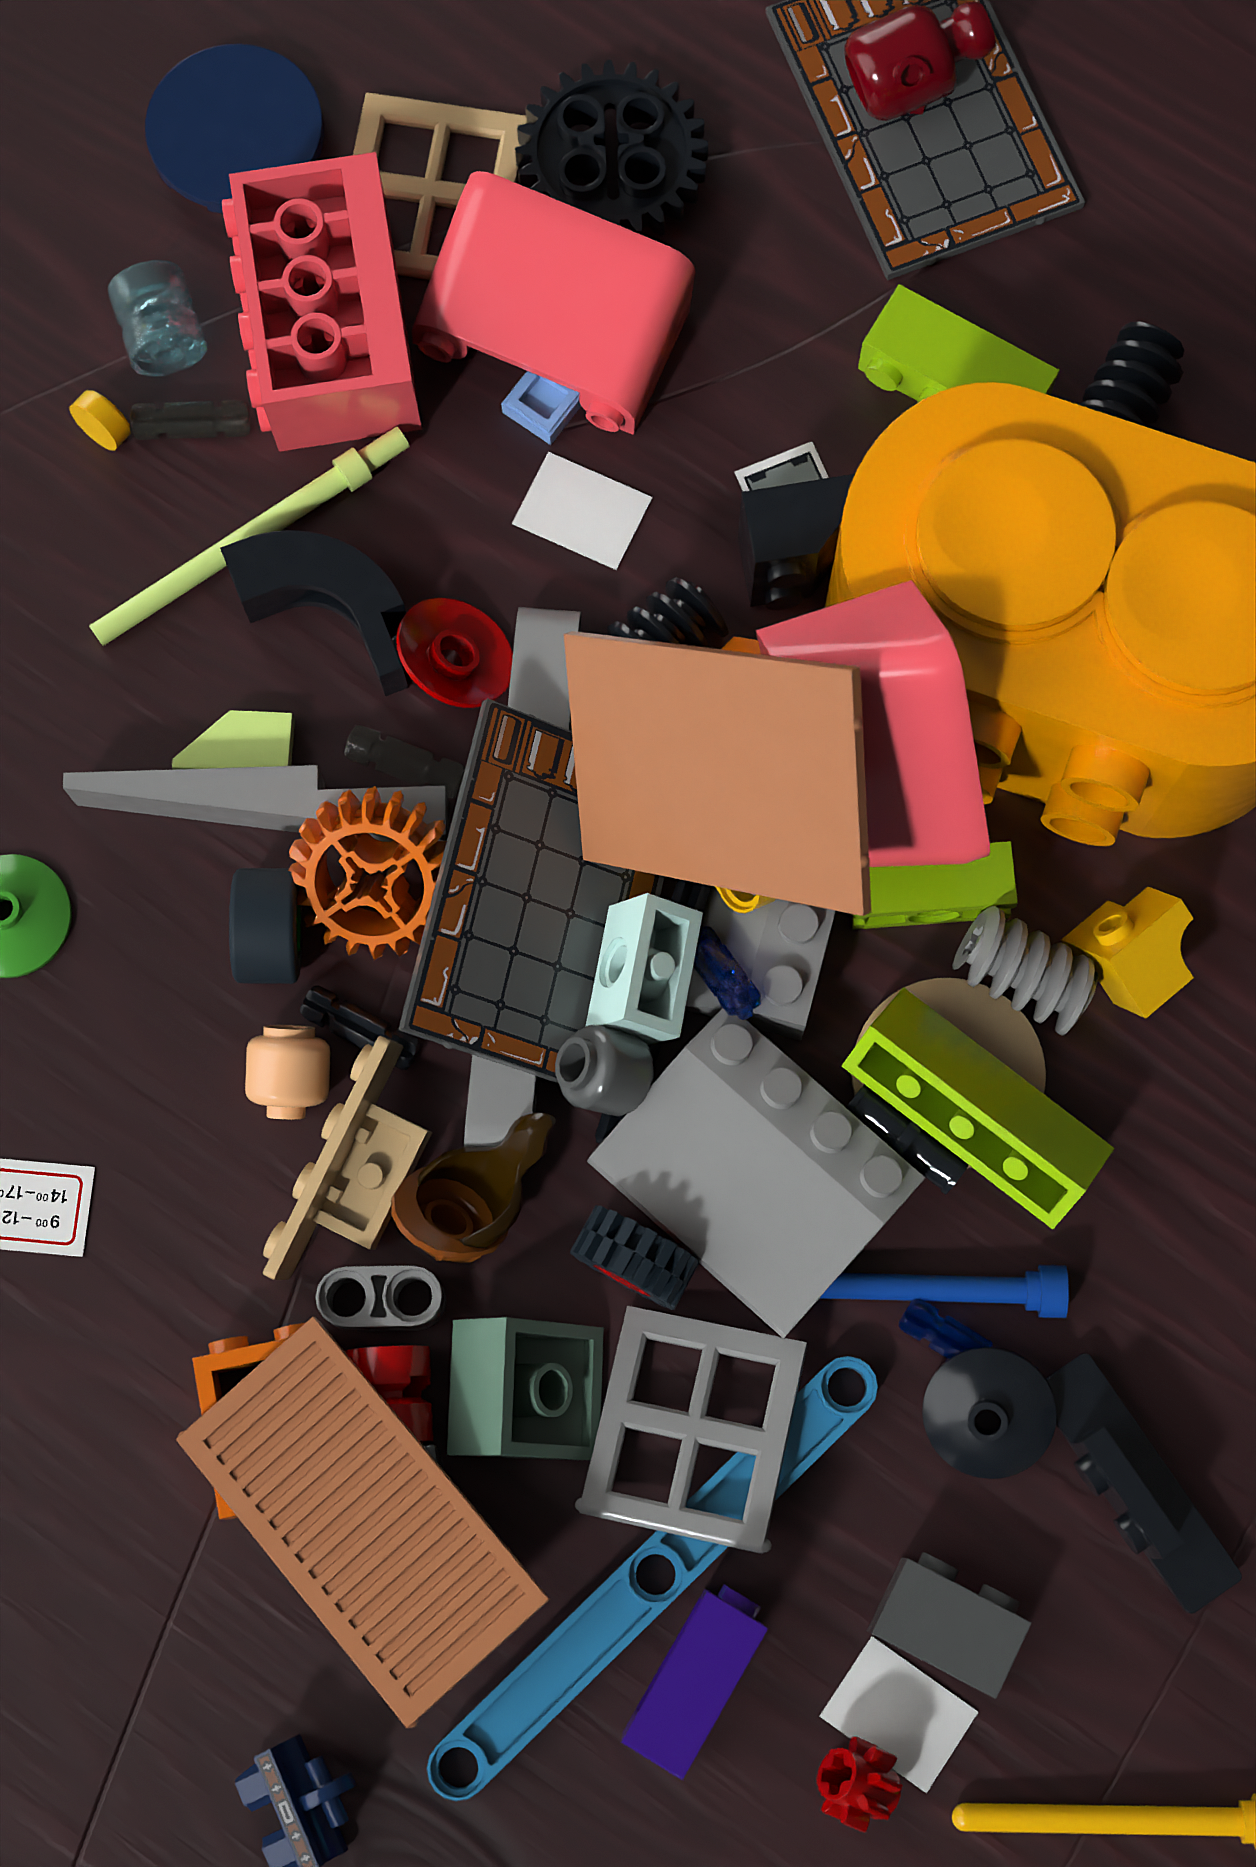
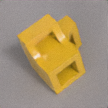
[1061,887,1194,1018]

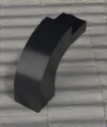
[220,530,408,696]

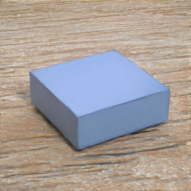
[501,371,581,445]

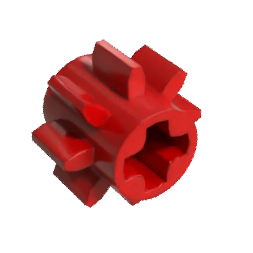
[817,1736,902,1832]

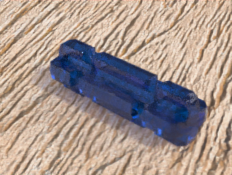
[693,925,762,1020]
[898,1298,993,1359]

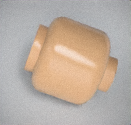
[245,1025,330,1119]

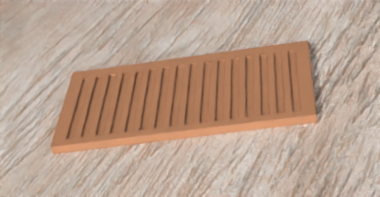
[176,1317,550,1728]

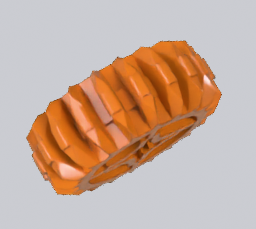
[288,786,447,960]

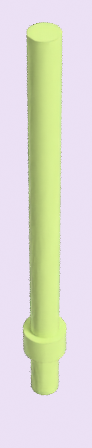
[89,426,410,646]

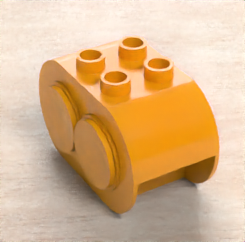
[825,382,1256,846]

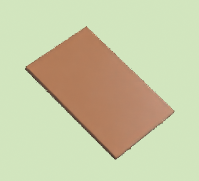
[564,631,872,916]

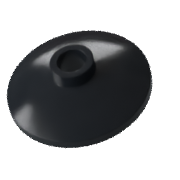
[922,1347,1057,1479]

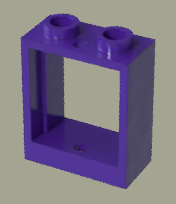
[621,1585,768,1780]

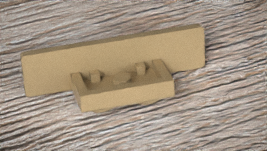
[263,1036,432,1280]

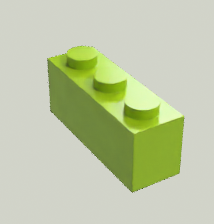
[858,284,1059,403]

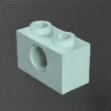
[585,893,703,1045]

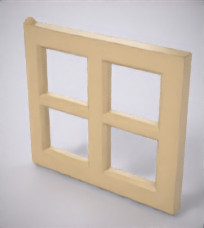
[353,93,528,280]

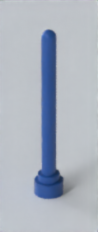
[820,1265,1069,1318]

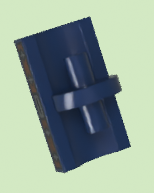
[235,1734,357,1867]

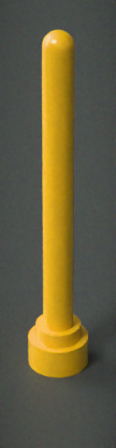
[952,1793,1256,1849]

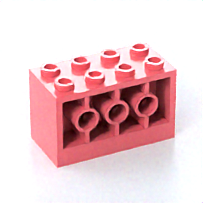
[222,152,422,452]

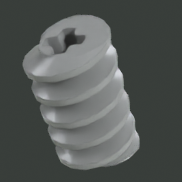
[952,906,1098,1036]

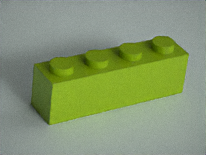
[842,987,1115,1229]

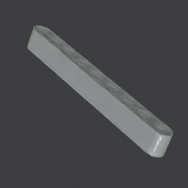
[464,607,582,1147]

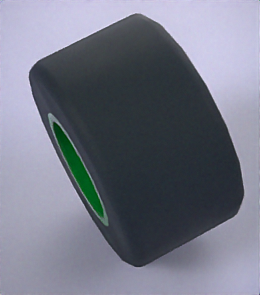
[229,868,303,984]

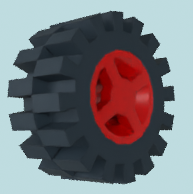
[570,1205,699,1310]

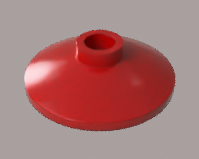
[396,598,513,708]

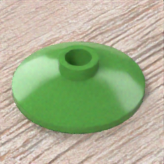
[0,854,72,978]

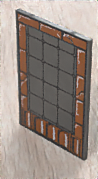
[766,0,1085,280]
[398,698,665,1083]

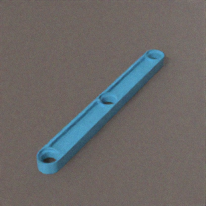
[427,1356,878,1801]

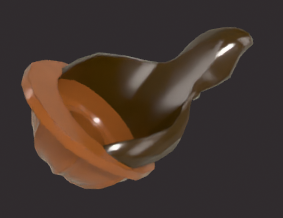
[391,1113,556,1263]

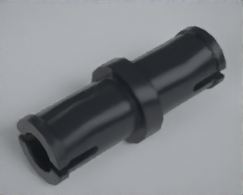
[846,1084,969,1195]

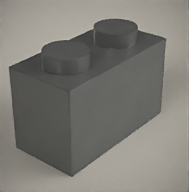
[867,1552,1031,1699]

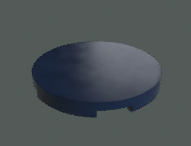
[145,44,324,214]

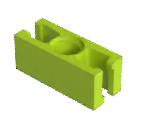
[850,841,1018,930]

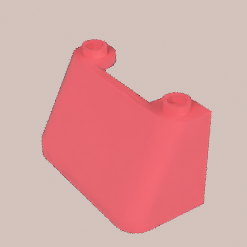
[412,171,695,435]
[756,580,990,867]

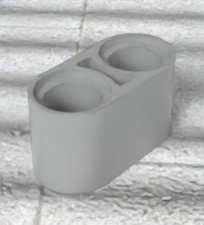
[315,1266,447,1332]

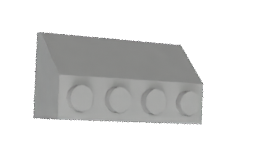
[685,886,836,1041]

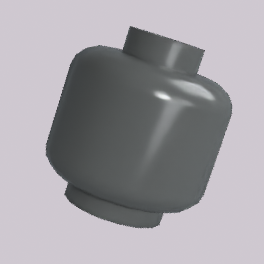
[555,1025,654,1116]

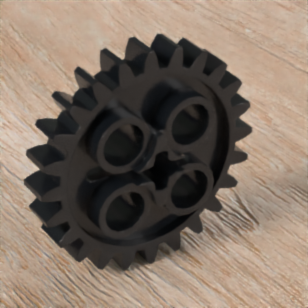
[515,60,708,236]

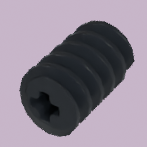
[1078,322,1185,427]
[607,577,729,648]

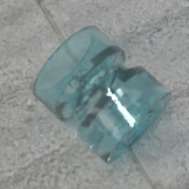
[108,260,207,377]

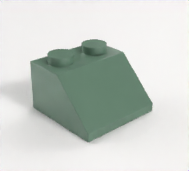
[447,1317,604,1461]

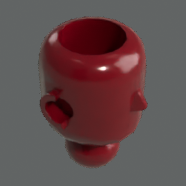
[844,1,996,121]

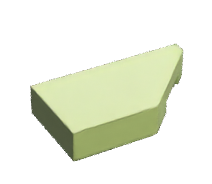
[172,710,295,770]

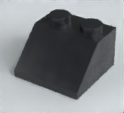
[738,473,856,610]

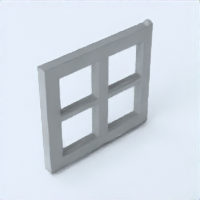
[575,1306,808,1554]

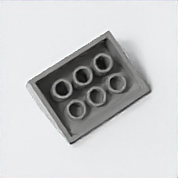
[587,1004,925,1339]

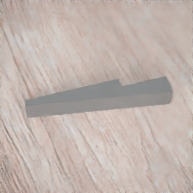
[63,765,450,842]

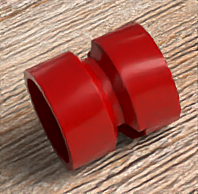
[345,1345,434,1443]

